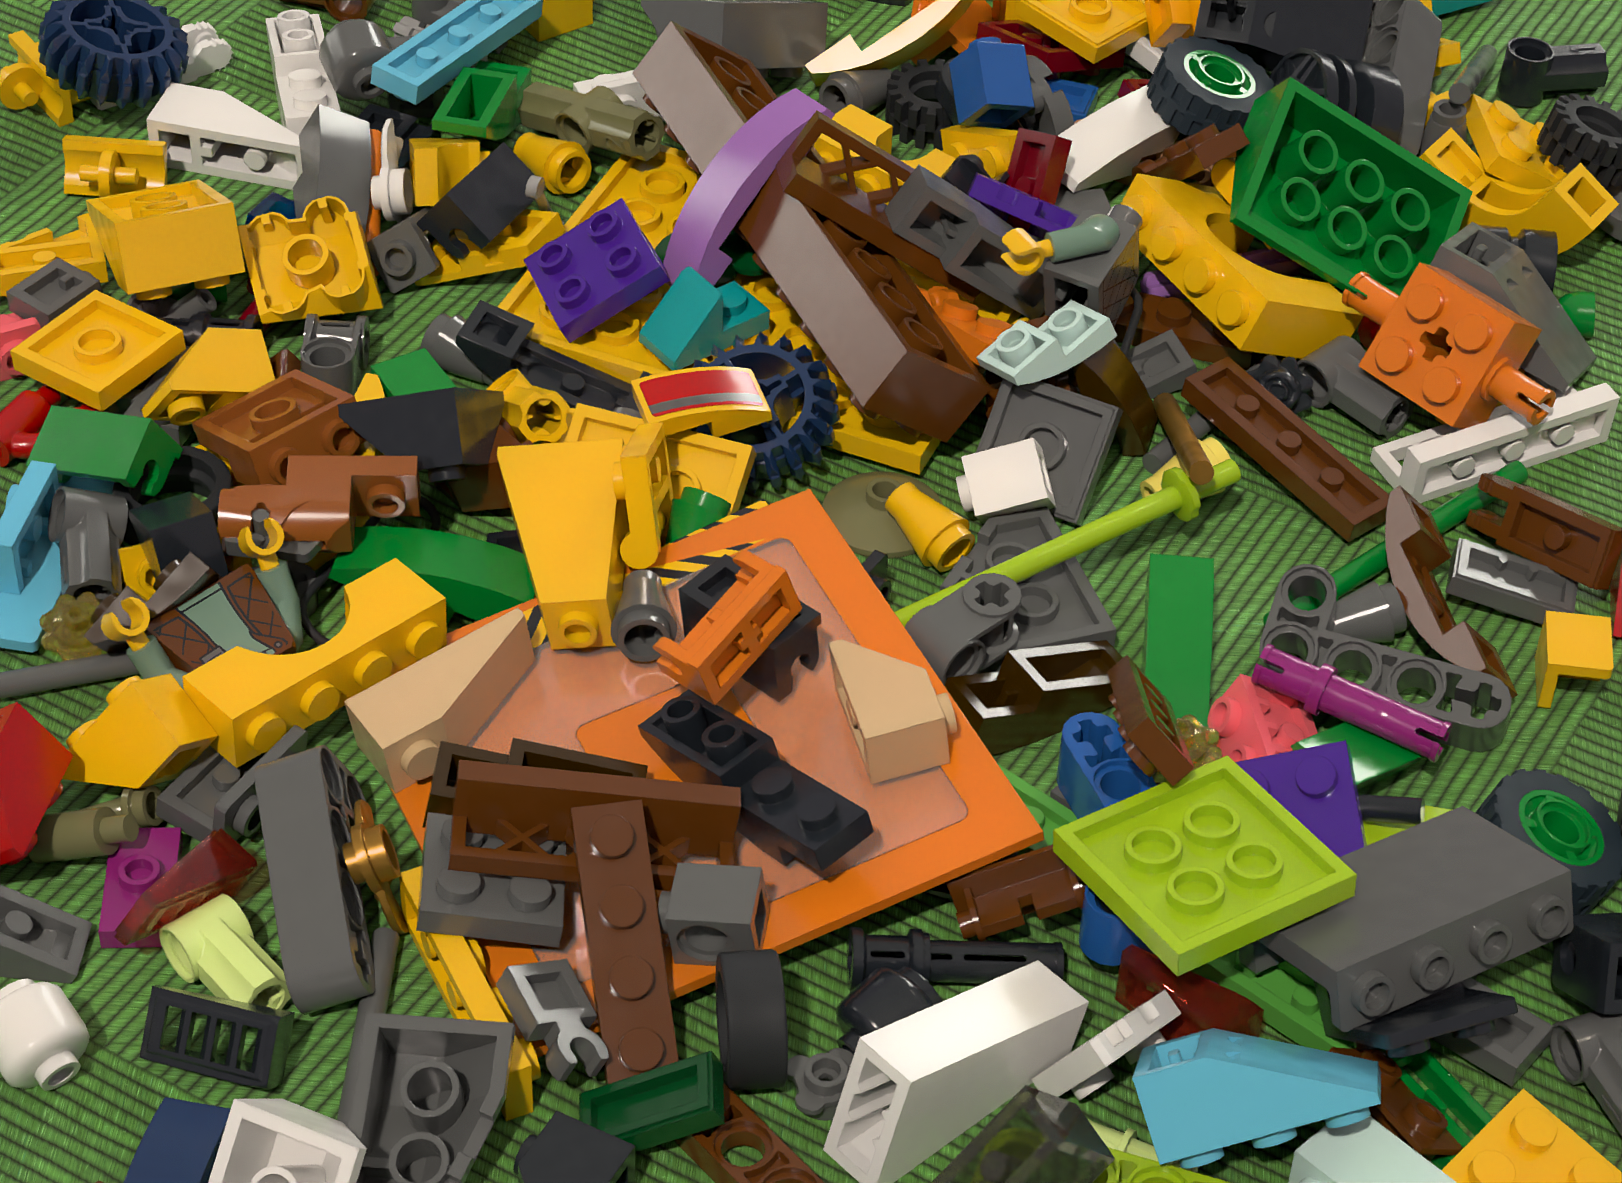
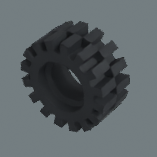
[885,59,981,150]
[1537,94,1622,187]

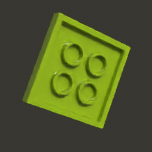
[1053,755,1357,977]

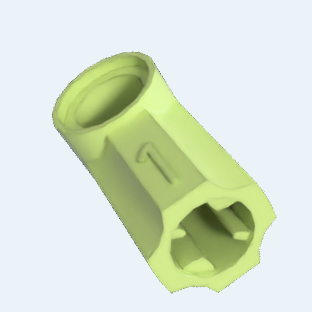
[159,893,291,1010]

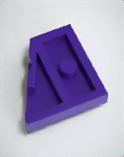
[967,172,1079,240]

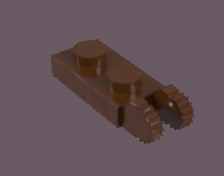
[1465,473,1622,590]

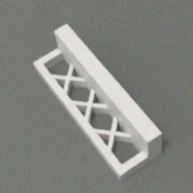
[1370,383,1620,503]

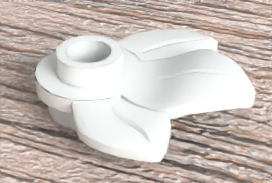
[371,118,414,223]

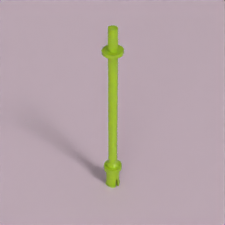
[894,459,1241,627]

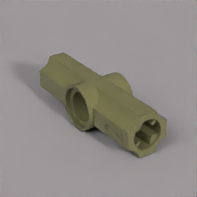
[517,81,666,161]

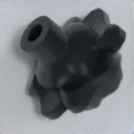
[1247,355,1313,415]

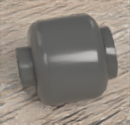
[319,19,393,101]

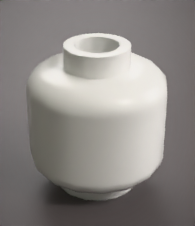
[0,978,90,1091]

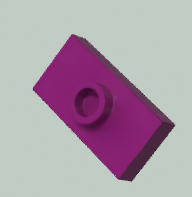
[98,827,183,948]

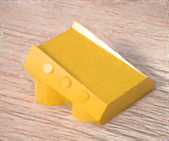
[238,196,384,324]

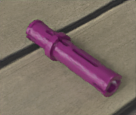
[1251,643,1453,763]

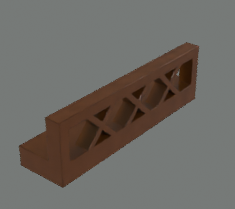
[776,110,981,302]
[448,760,741,891]

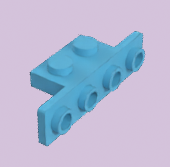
[0,460,114,652]

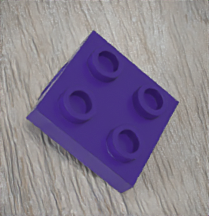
[523,198,670,343]

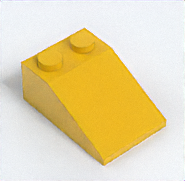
[86,179,246,300]

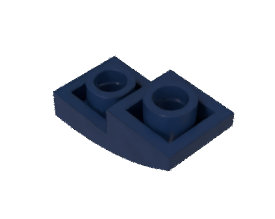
[124,1097,231,1183]

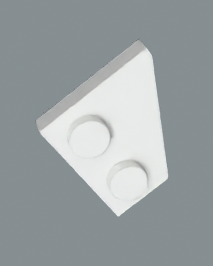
[1031,990,1182,1104]

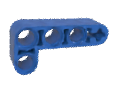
[1056,712,1157,966]

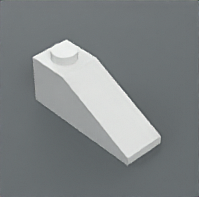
[146,82,303,190]

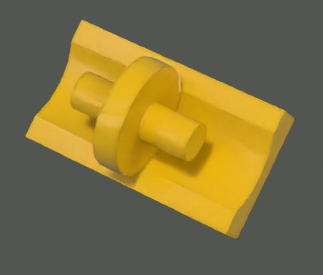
[0,30,92,127]
[62,135,168,197]

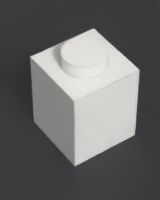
[956,438,1056,524]

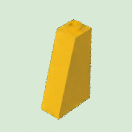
[497,438,629,650]

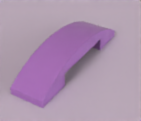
[663,88,835,287]

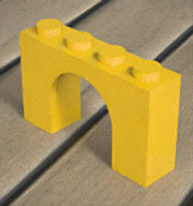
[1121,173,1364,359]

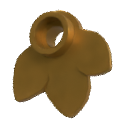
[342,799,409,935]

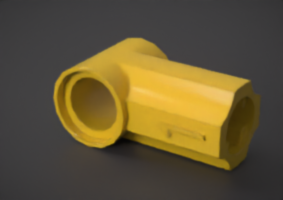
[486,369,570,443]

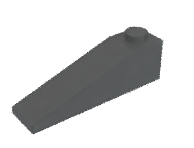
[348,1012,516,1183]

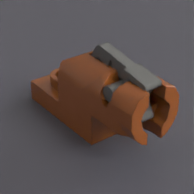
[218,455,421,563]

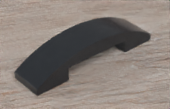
[455,300,652,411]

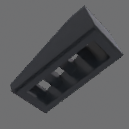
[139,985,295,1090]

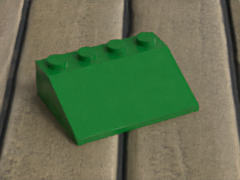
[1230,77,1473,297]

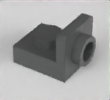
[367,206,440,293]
[6,258,103,328]

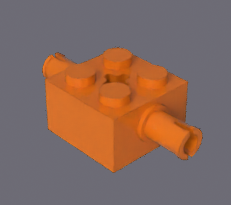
[1342,262,1556,429]

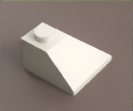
[208,1098,367,1183]

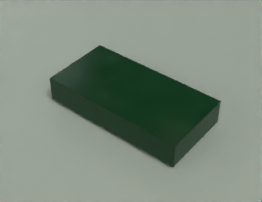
[579,1050,725,1152]

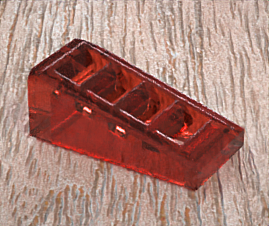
[114,828,258,946]
[1115,944,1264,1041]

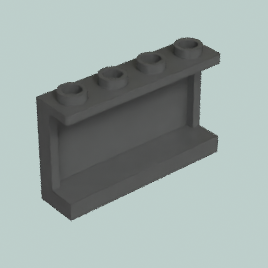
[1239,806,1574,1032]

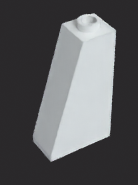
[823,960,1089,1183]

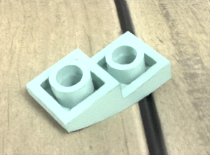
[976,300,1117,386]

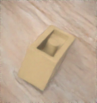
[828,639,957,784]

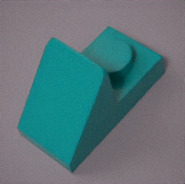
[639,266,770,371]

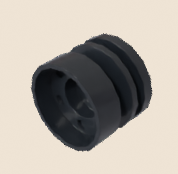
[1270,48,1404,143]

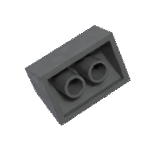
[641,0,828,78]

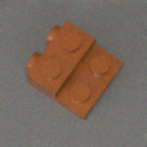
[192,369,367,485]

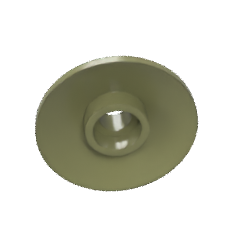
[822,471,943,559]

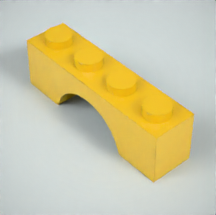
[182,558,447,768]

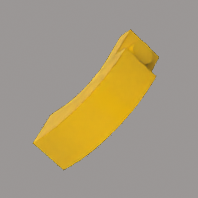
[1419,128,1619,255]

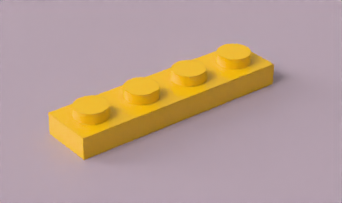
[399,866,541,1121]

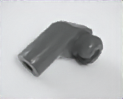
[127,288,217,319]

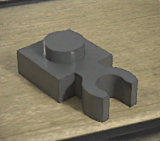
[496,959,609,1081]

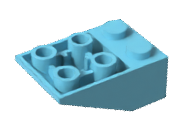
[1132,1028,1381,1169]

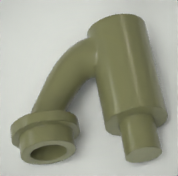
[28,785,163,864]

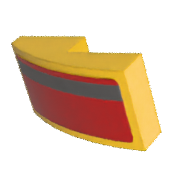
[630,366,772,437]

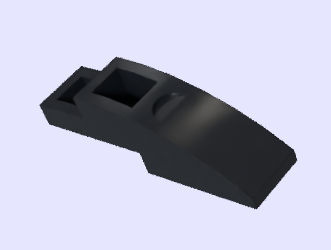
[638,689,874,872]

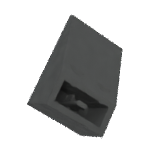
[1430,222,1597,393]

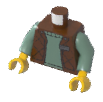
[101,518,303,690]

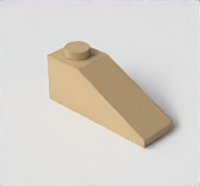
[344,607,535,794]

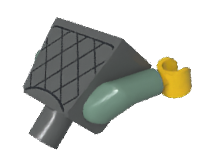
[1001,204,1143,327]

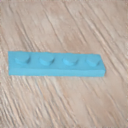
[371,0,543,105]

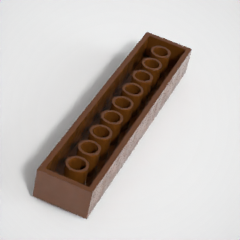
[632,21,991,443]

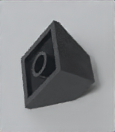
[338,387,505,483]

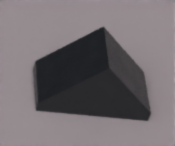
[129,491,229,580]

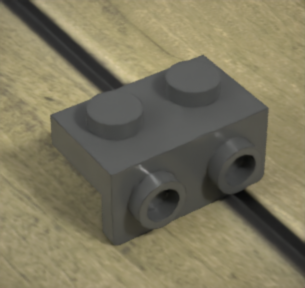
[156,725,308,855]

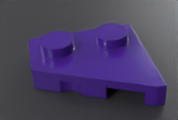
[1235,740,1367,857]

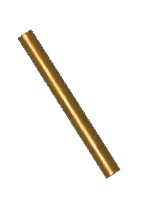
[1153,393,1214,485]

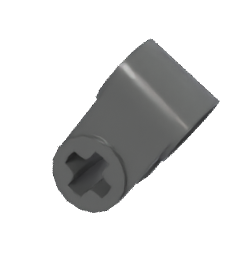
[300,313,370,395]
[905,573,1022,685]

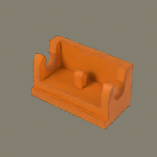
[653,549,802,705]

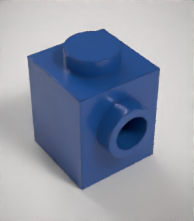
[949,37,1035,128]

